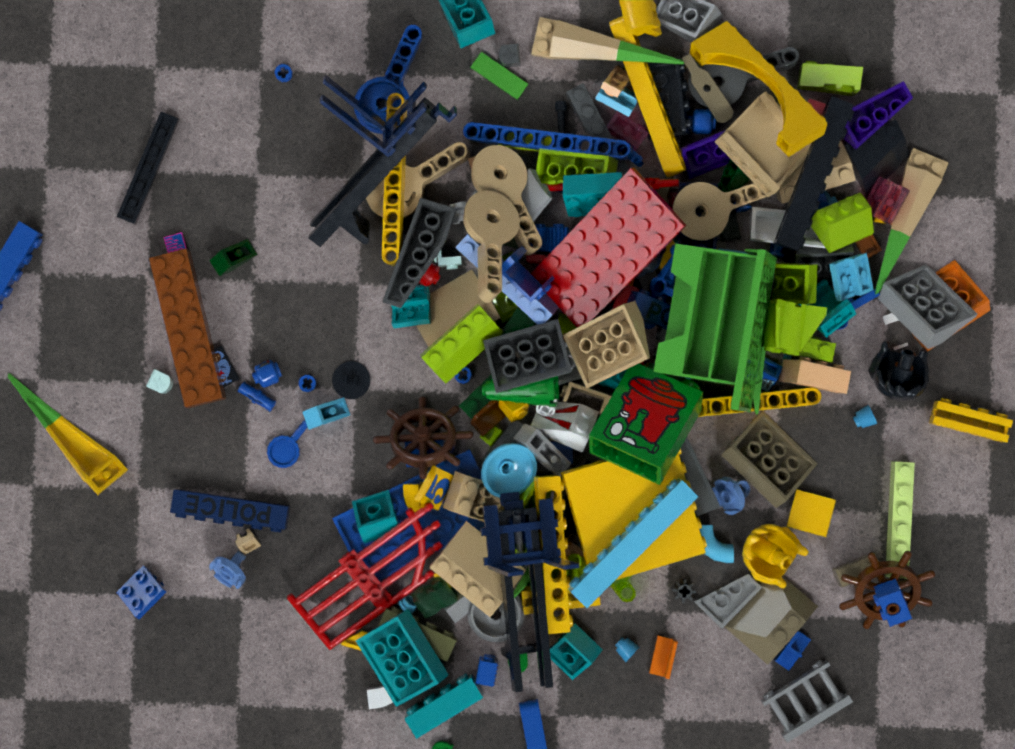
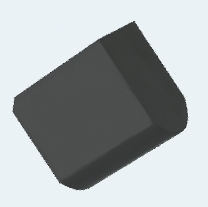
[499,44,521,68]

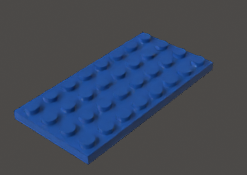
[332,449,485,581]

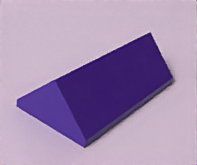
[680,130,730,179]

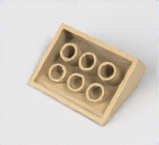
[417,270,501,347]
[563,301,650,389]
[429,521,526,617]

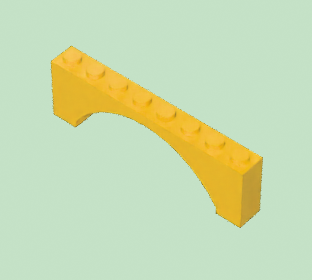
[690,21,827,157]

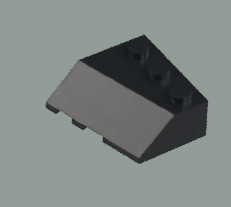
[844,119,909,199]

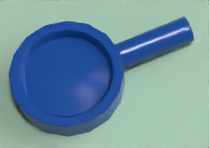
[267,420,308,468]

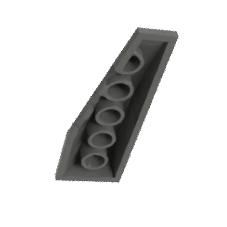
[382,198,457,308]

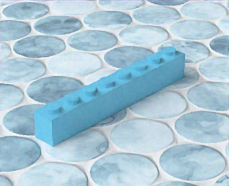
[568,478,698,608]

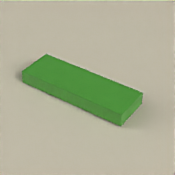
[470,52,528,100]

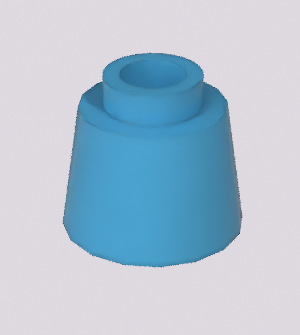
[853,405,877,428]
[615,637,640,662]

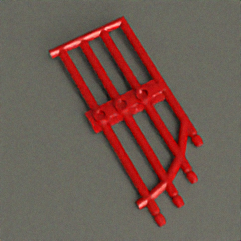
[286,502,443,650]

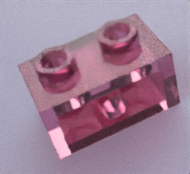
[606,111,649,152]

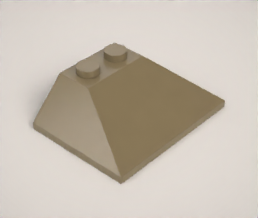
[725,576,818,665]

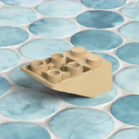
[443,471,504,522]

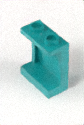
[797,279,856,338]

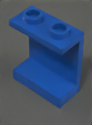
[502,246,555,302]

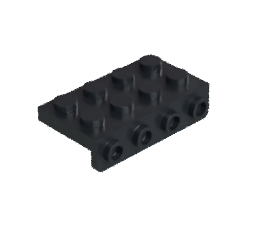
[646,57,692,141]

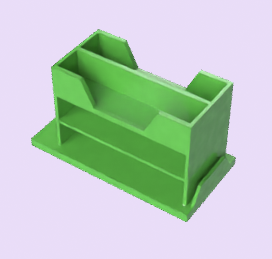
[654,243,777,413]

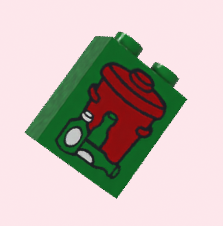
[589,362,703,485]

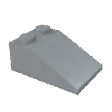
[656,0,723,42]

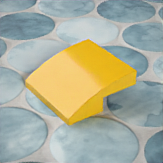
[787,489,836,537]

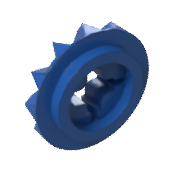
[619,146,644,167]

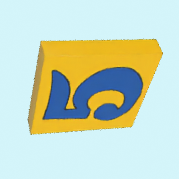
[414,466,454,511]

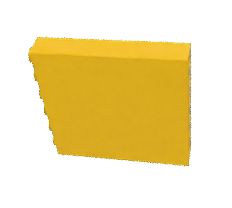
[561,448,707,580]

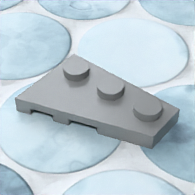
[694,574,762,629]

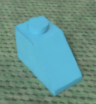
[302,397,350,430]

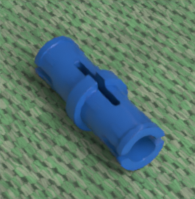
[238,381,277,412]

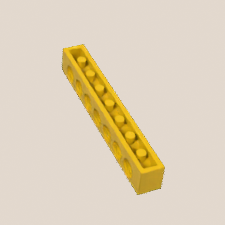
[534,475,573,634]

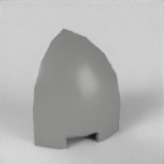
[439,590,473,623]

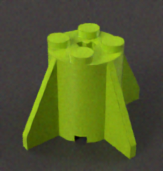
[762,299,827,356]

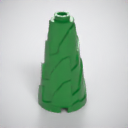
[482,376,559,407]

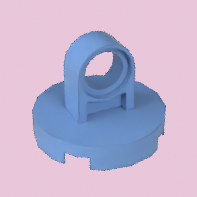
[712,477,750,515]
[209,551,246,589]

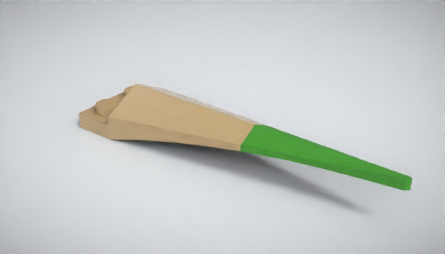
[531,17,684,65]
[875,148,948,295]

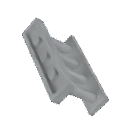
[760,660,853,743]

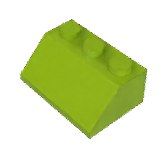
[811,192,874,253]

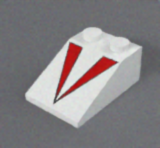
[530,402,599,452]

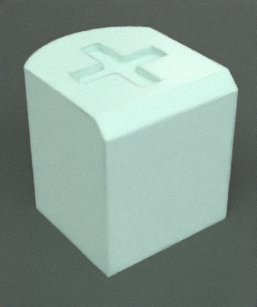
[146,369,173,394]

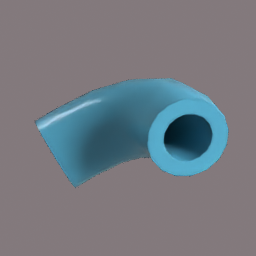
[699,525,734,563]

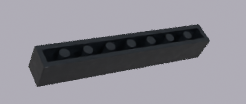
[773,96,854,252]

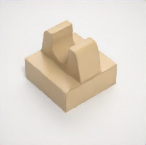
[235,529,261,555]

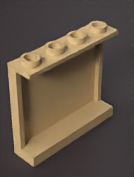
[715,91,811,197]

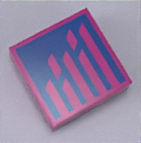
[163,232,187,253]

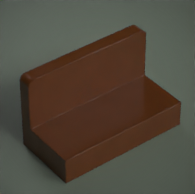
[470,400,506,437]

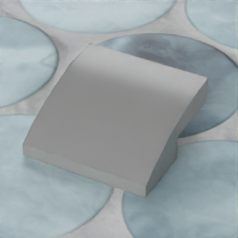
[521,168,552,222]

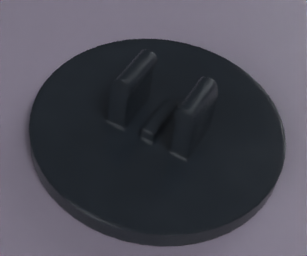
[332,361,370,399]

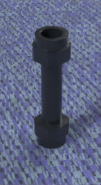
[555,101,568,148]

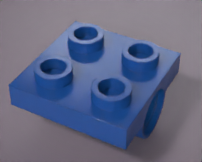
[116,565,166,619]

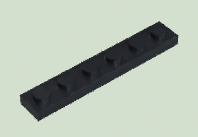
[117,112,179,225]

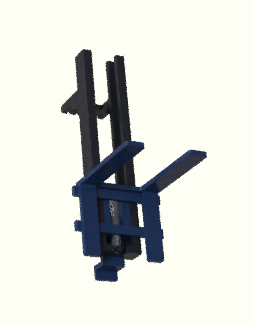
[308,75,457,247]
[480,492,579,692]

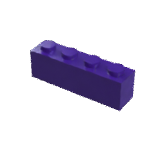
[844,81,913,149]

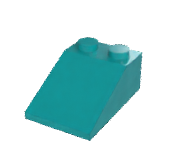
[438,0,495,48]

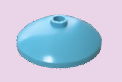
[481,443,537,498]

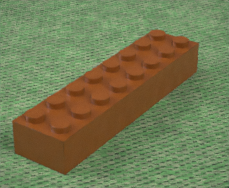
[149,249,226,408]

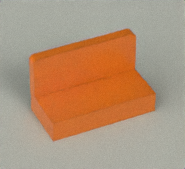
[649,635,678,679]

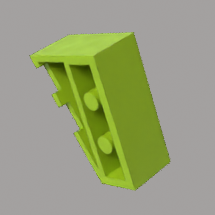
[797,61,863,97]

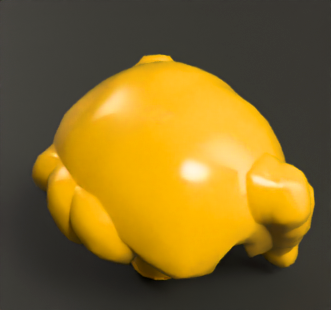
[742,524,809,588]

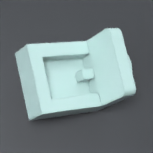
[434,249,462,270]

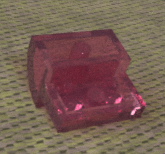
[866,177,910,226]

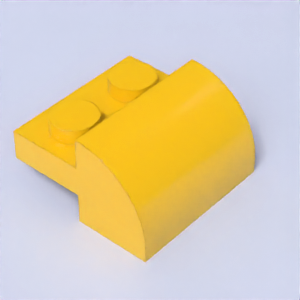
[619,0,662,37]

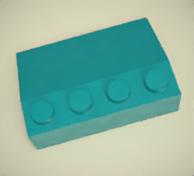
[356,609,449,707]

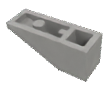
[513,424,571,477]

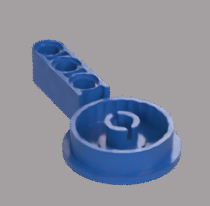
[354,25,422,134]

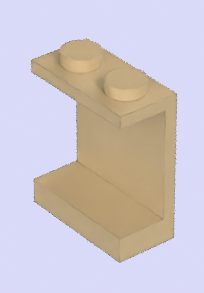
[560,382,611,415]

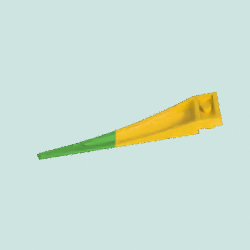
[8,374,128,495]

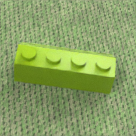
[420,304,503,383]

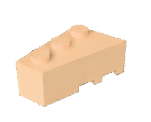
[778,357,851,394]

